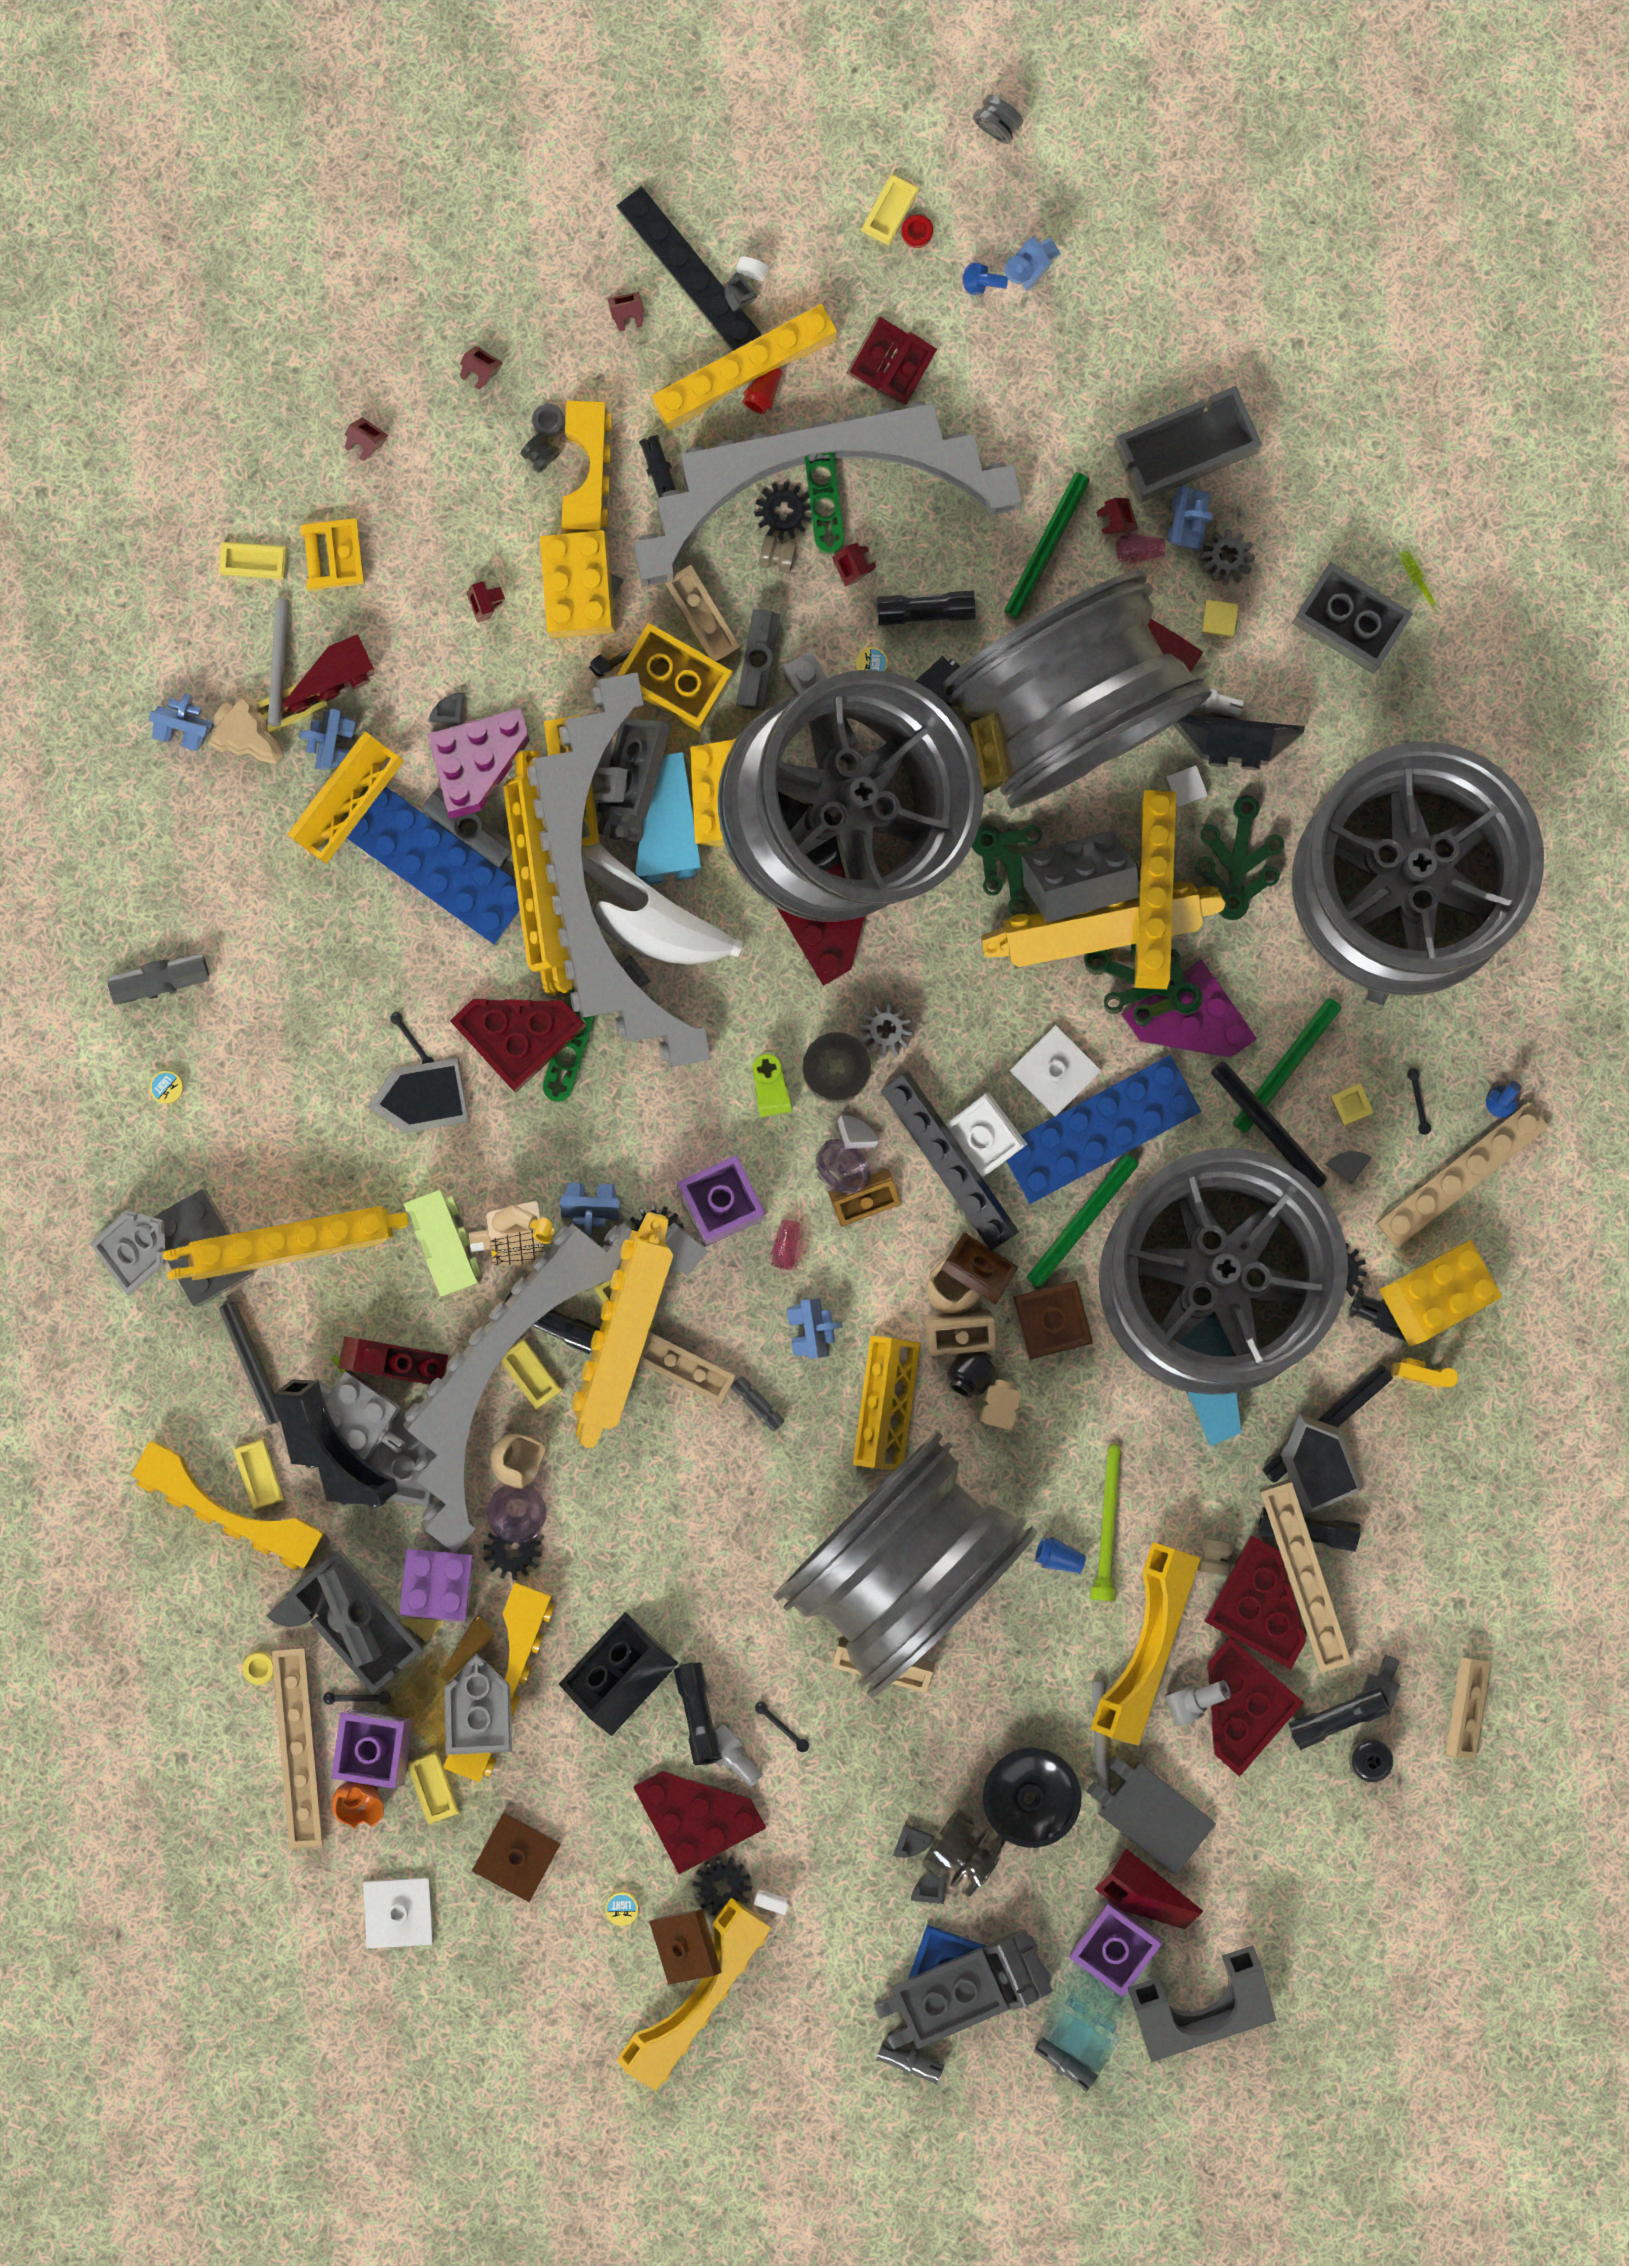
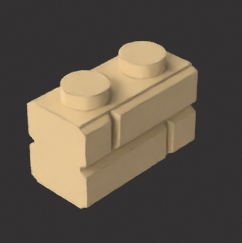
[924,1309,996,1356]
[979,1380,1021,1430]

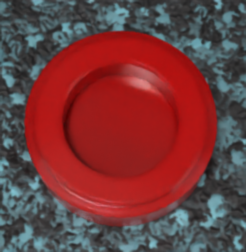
[901,214,933,248]

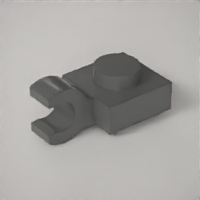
[1362,1654,1400,1716]

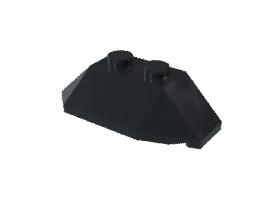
[1173,715,1305,770]

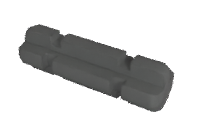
[731,1376,784,1431]

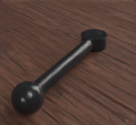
[390,1012,435,1064]
[1407,1068,1431,1135]
[323,1691,392,1705]
[755,1701,809,1752]

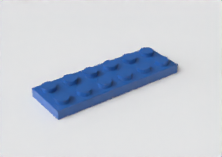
[344,786,520,945]
[1006,1055,1202,1204]

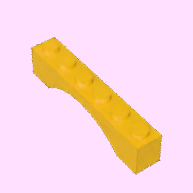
[651,303,837,431]
[1134,790,1176,989]
[131,1440,326,1571]
[1090,1541,1201,1746]
[443,1581,556,1782]
[616,1898,771,2091]

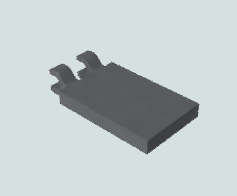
[597,718,671,842]
[1086,1755,1216,1876]
[874,1947,1009,2049]

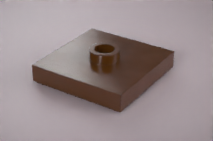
[941,1232,1018,1305]
[1013,1280,1093,1360]
[472,1812,561,1902]
[649,1909,722,1985]

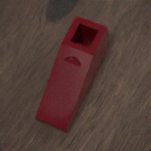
[283,634,374,715]
[338,1336,448,1385]
[1095,1848,1203,1929]

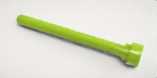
[1089,1444,1121,1602]

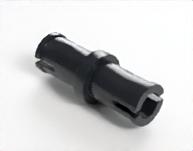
[639,435,676,498]

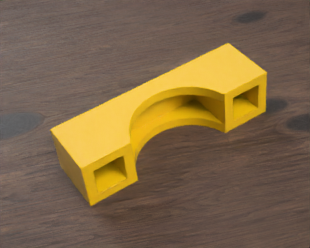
[561,401,612,534]

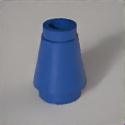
[1035,1537,1086,1574]

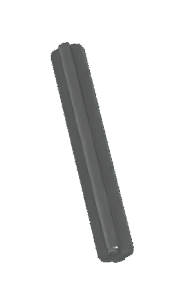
[219,1302,280,1425]

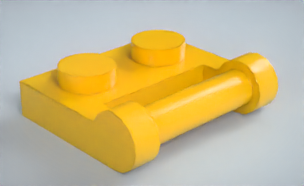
[300,518,365,591]
[1391,1358,1458,1388]

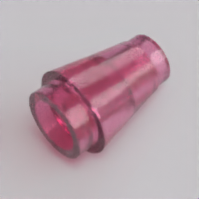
[1116,532,1165,565]
[769,1220,801,1270]

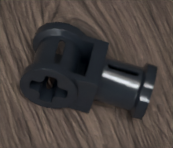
[1348,1289,1407,1342]

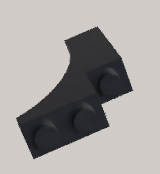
[274,1379,398,1508]

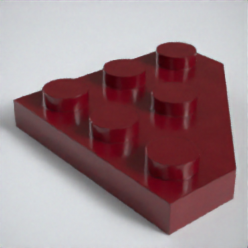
[775,862,865,987]
[450,999,587,1093]
[1204,1535,1307,1670]
[1207,1636,1304,1777]
[633,1771,766,1875]

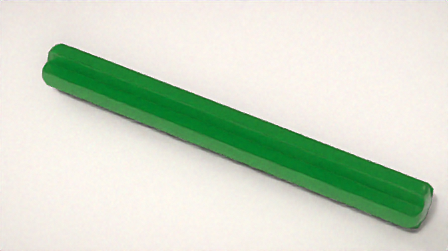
[1004,472,1090,619]
[1233,998,1342,1133]
[1027,1154,1139,1287]

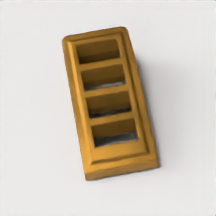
[441,1615,495,1682]

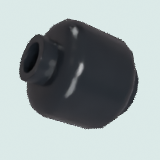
[947,1351,995,1398]
[1349,1738,1393,1782]

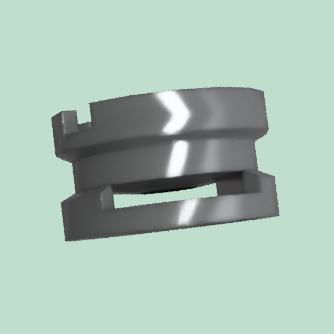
[973,95,1024,144]

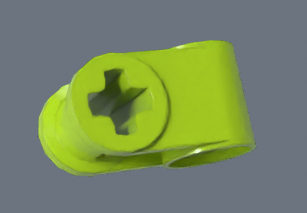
[752,1054,792,1118]

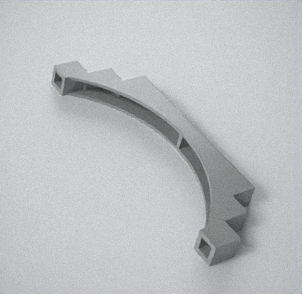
[633,401,1022,587]
[527,672,711,1067]
[403,1222,708,1553]

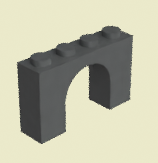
[1127,1945,1277,2063]

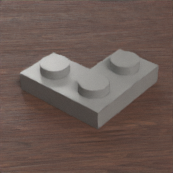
[592,738,628,803]

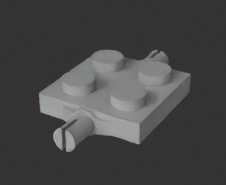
[315,1370,405,1461]

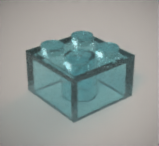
[1040,1994,1121,2073]

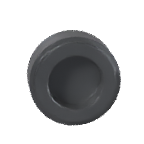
[532,404,565,437]

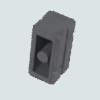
[983,1930,1053,2010]

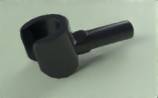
[589,648,632,677]

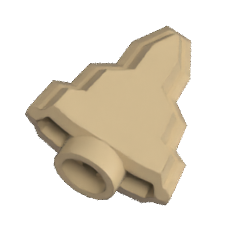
[207,693,284,765]

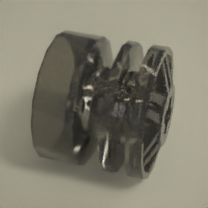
[803,1032,871,1104]
[921,1808,1006,1898]

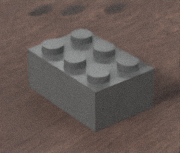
[1292,562,1413,674]
[1022,830,1139,923]
[153,1189,255,1307]

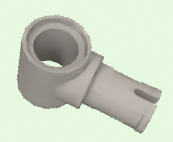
[1164,1680,1231,1726]
[715,1723,763,1787]

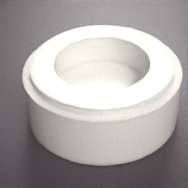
[736,257,770,281]

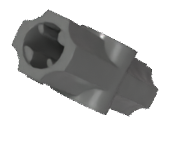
[736,609,781,711]
[421,788,512,869]
[107,953,210,1005]
[317,1564,382,1667]

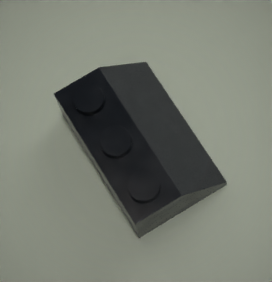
[559,1612,679,1736]

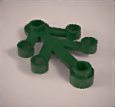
[1195,795,1284,920]
[971,825,1057,915]
[1084,944,1203,1027]

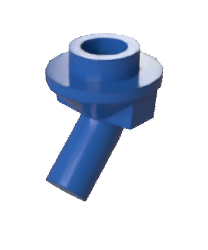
[963,263,1008,295]
[1486,1081,1521,1118]

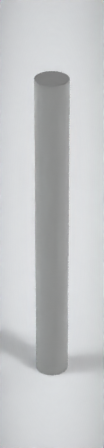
[268,598,288,726]
[1092,1681,1110,1813]

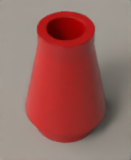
[742,368,783,414]

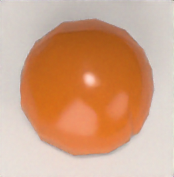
[331,1782,384,1829]

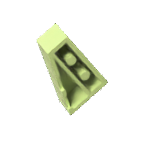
[403,1190,482,1297]

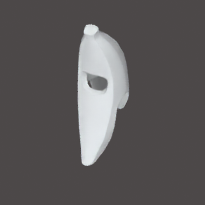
[581,834,742,964]

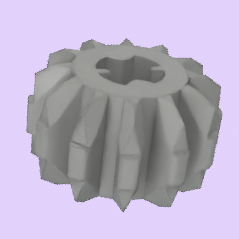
[858,1003,914,1058]

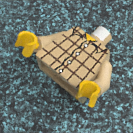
[468,1200,555,1273]

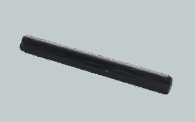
[1211,1062,1327,1188]
[1262,1365,1393,1483]

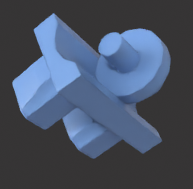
[1005,236,1060,291]
[1167,485,1213,551]
[148,693,213,751]
[299,709,355,770]
[560,1182,620,1236]
[787,1298,843,1359]

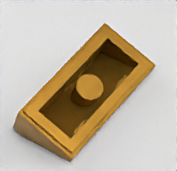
[827,1169,902,1227]

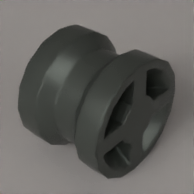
[520,432,561,473]

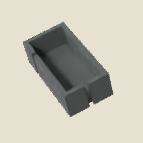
[1114,386,1262,503]
[287,1549,426,1694]

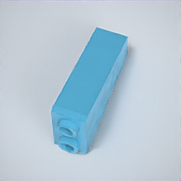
[635,752,702,885]
[1178,1312,1241,1446]

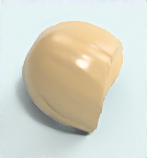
[927,1257,980,1314]
[490,1434,546,1489]

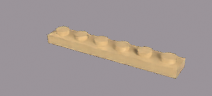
[1376,1102,1549,1249]
[1260,1479,1352,1673]
[272,1647,323,1849]

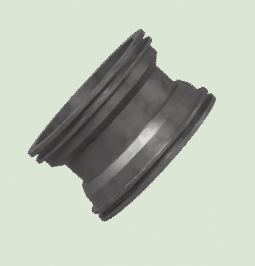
[942,570,1212,809]
[717,670,984,922]
[1291,742,1544,996]
[1099,1148,1348,1395]
[772,1431,1038,1698]

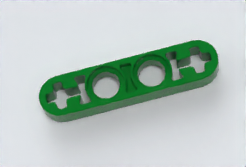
[805,452,844,554]
[543,986,595,1102]

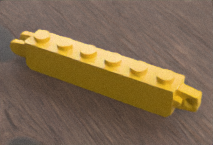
[503,750,574,996]
[981,881,1226,967]
[162,1206,409,1280]
[572,1212,673,1449]

